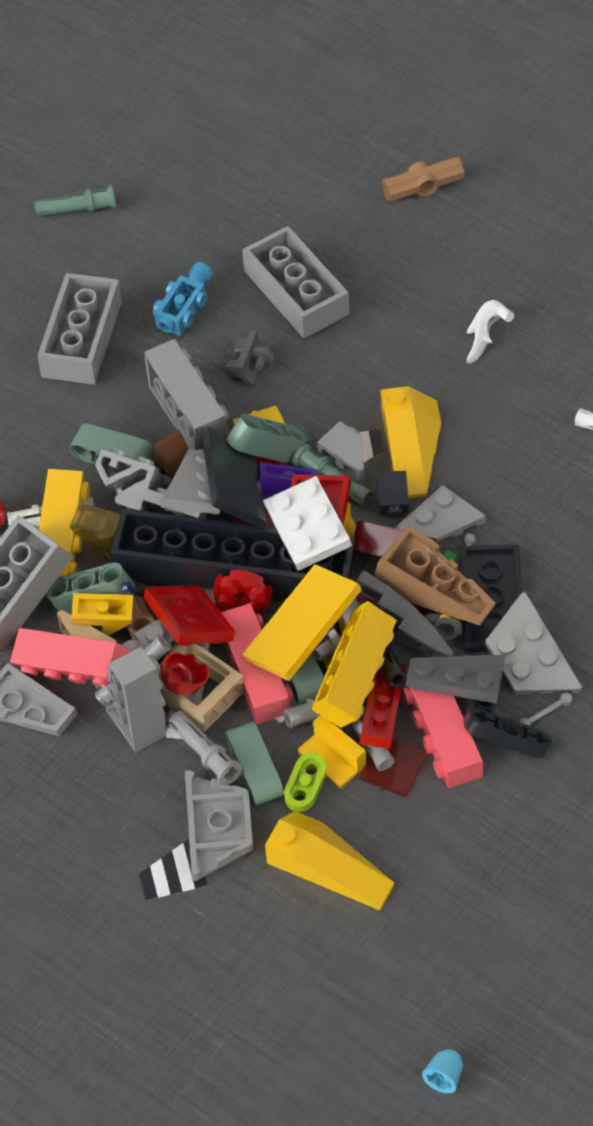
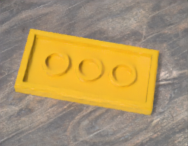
[242,565,362,681]

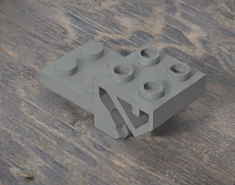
[95,448,211,520]

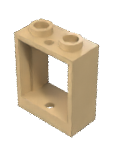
[158,644,244,732]

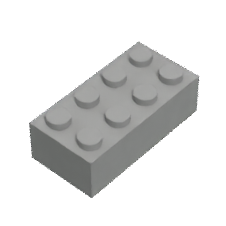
[242,226,350,339]
[37,273,122,385]
[144,339,230,450]
[0,515,74,652]

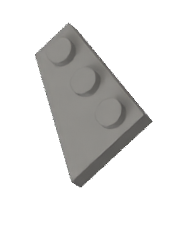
[161,449,220,514]
[394,485,486,542]
[0,663,78,736]

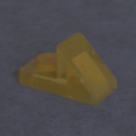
[69,503,120,561]

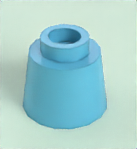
[422,1049,463,1094]

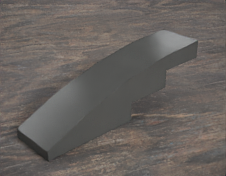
[357,570,454,657]

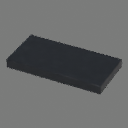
[202,426,267,528]
[460,544,522,653]

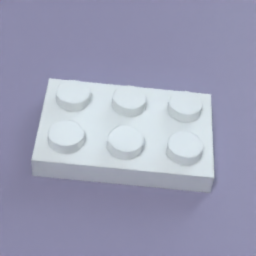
[263,476,352,571]

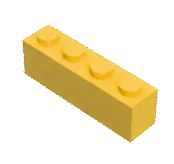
[39,469,90,577]
[311,601,397,728]

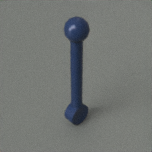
[122,581,144,597]

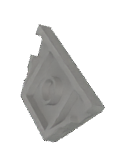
[485,592,582,695]
[185,770,254,881]

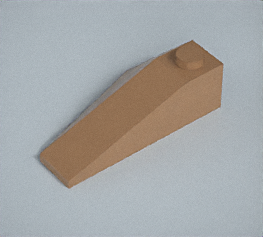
[374,525,496,625]

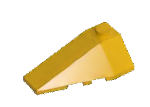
[380,386,441,499]
[265,811,394,911]

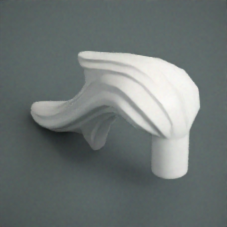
[466,300,514,363]

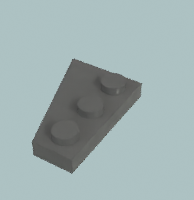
[405,654,506,704]

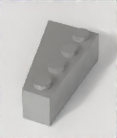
[106,647,168,753]

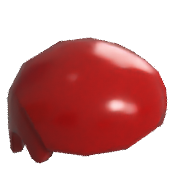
[160,652,209,696]

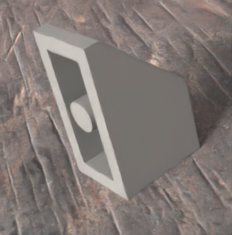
[317,421,365,486]

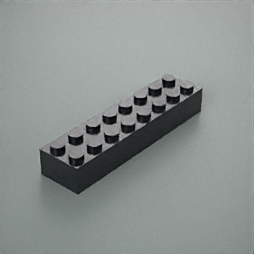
[110,509,355,599]

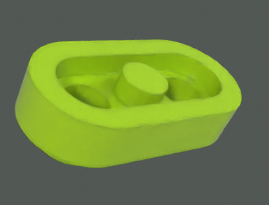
[284,753,327,812]

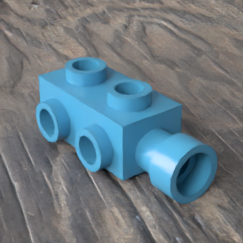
[153,262,213,336]

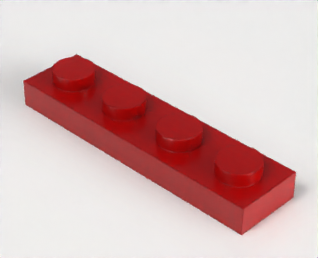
[359,664,406,749]

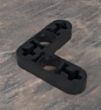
[464,698,552,759]

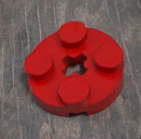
[212,570,273,616]

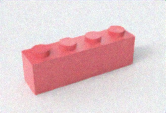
[221,603,293,725]
[10,628,133,688]
[401,676,483,788]

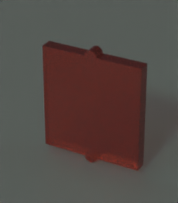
[359,739,428,797]

